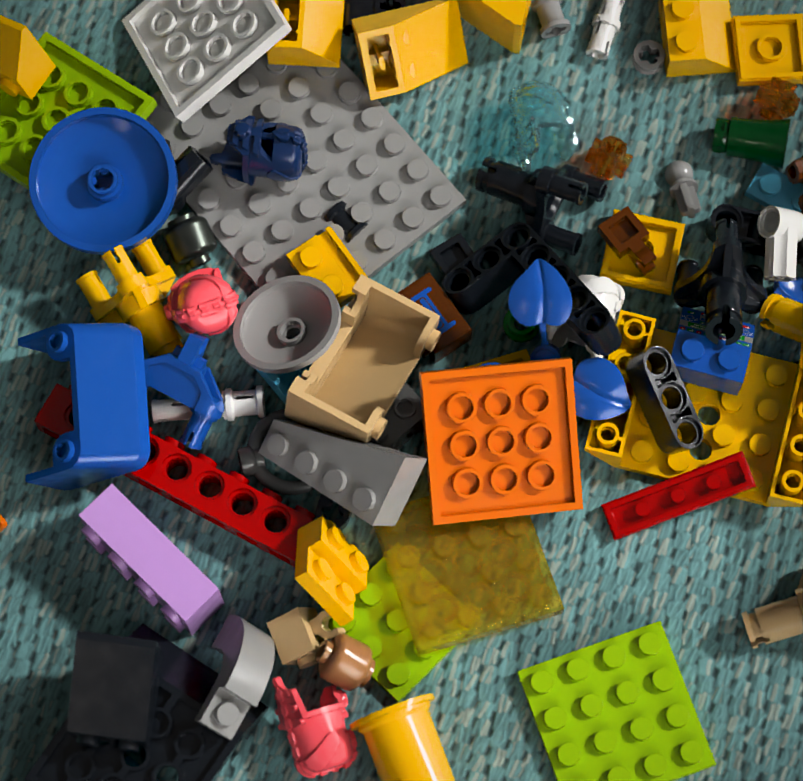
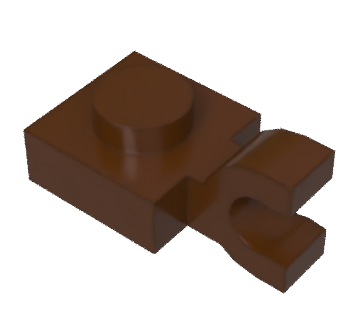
[598,206,656,276]

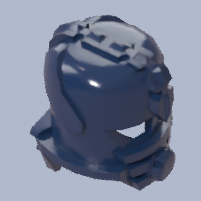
[209,116,308,186]

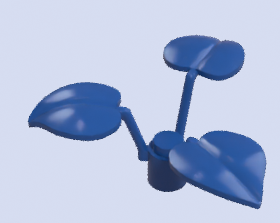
[480,259,632,420]

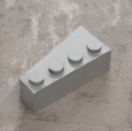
[258,419,427,526]

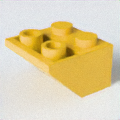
[267,0,345,68]

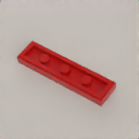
[601,451,756,541]

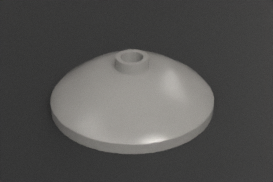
[233,275,341,374]

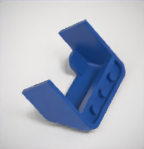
[18,323,150,491]

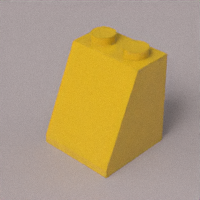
[458,0,532,54]

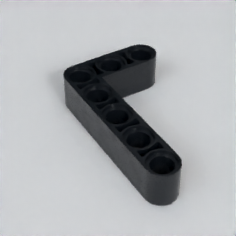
[442,222,622,355]

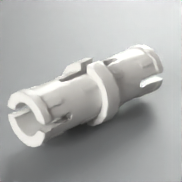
[586,0,625,60]

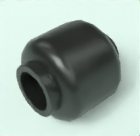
[163,212,217,269]

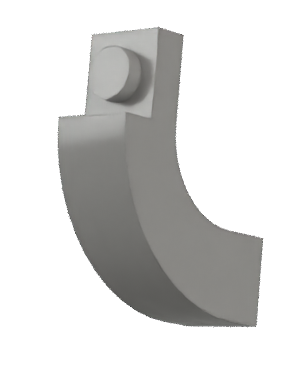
[195,614,275,740]

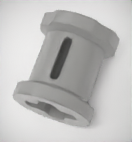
[531,0,571,39]

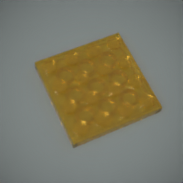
[374,496,564,656]

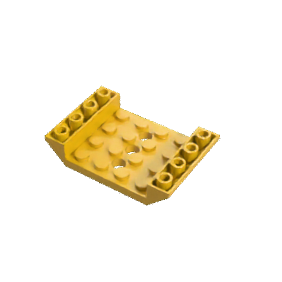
[584,310,803,507]

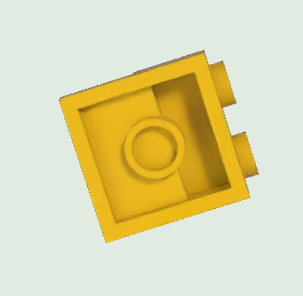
[294,516,369,627]

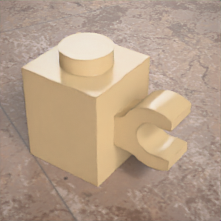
[267,607,346,669]

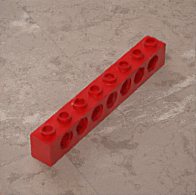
[34,383,316,567]

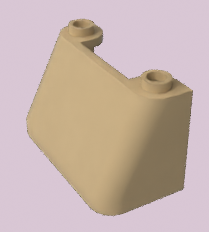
[284,274,442,444]

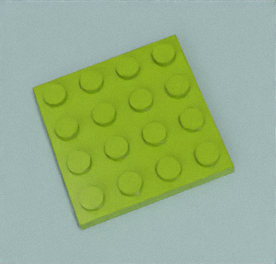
[0,31,158,190]
[517,621,717,781]

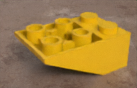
[351,0,468,100]

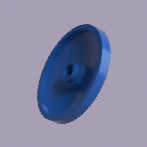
[29,107,178,255]

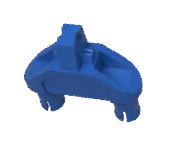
[144,332,224,450]

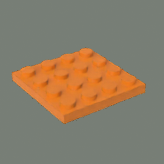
[419,357,583,525]

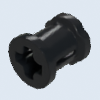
[323,201,368,243]

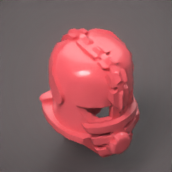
[163,268,239,336]
[272,676,358,778]

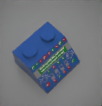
[671,306,755,396]

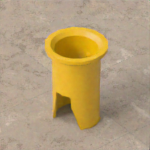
[349,693,455,781]

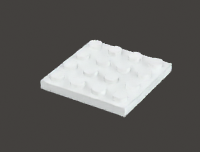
[121,0,292,122]

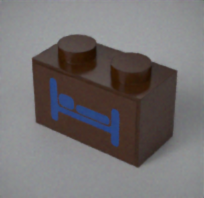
[398,272,472,363]

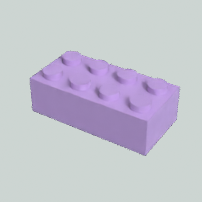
[78,483,225,635]

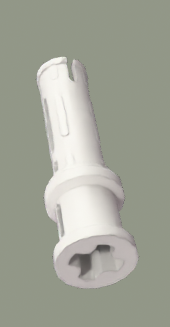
[151,385,266,423]

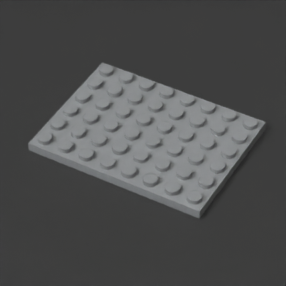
[146,52,466,288]

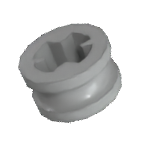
[632,40,665,75]

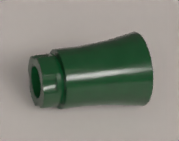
[712,117,791,169]

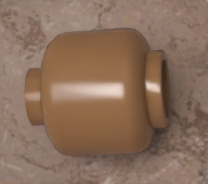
[315,634,376,691]

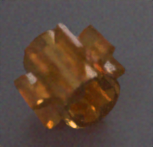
[754,76,801,120]
[585,136,633,180]

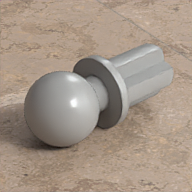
[664,160,701,218]

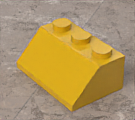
[658,0,736,77]
[0,15,56,100]

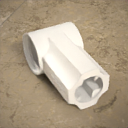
[757,205,803,282]

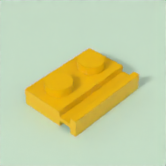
[286,226,367,308]

